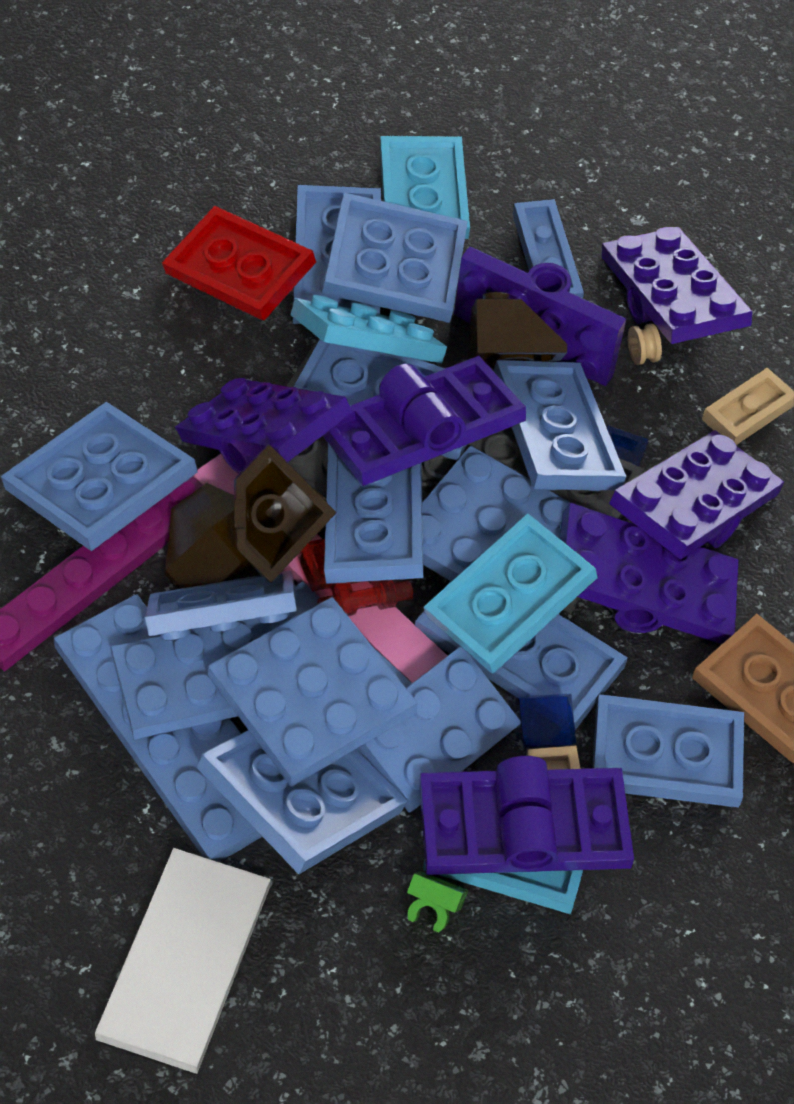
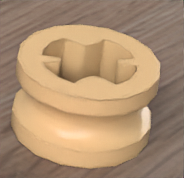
[628,323,662,365]

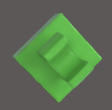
[407,871,469,933]

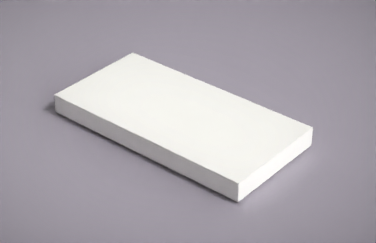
[95,848,271,1074]

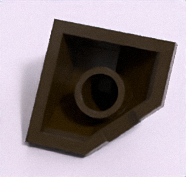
[467,292,567,368]
[234,444,337,583]
[164,483,252,589]

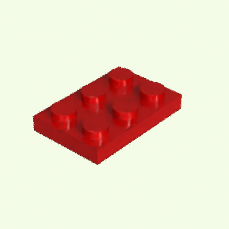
[162,206,316,321]

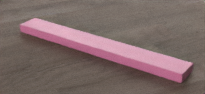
[193,454,448,683]

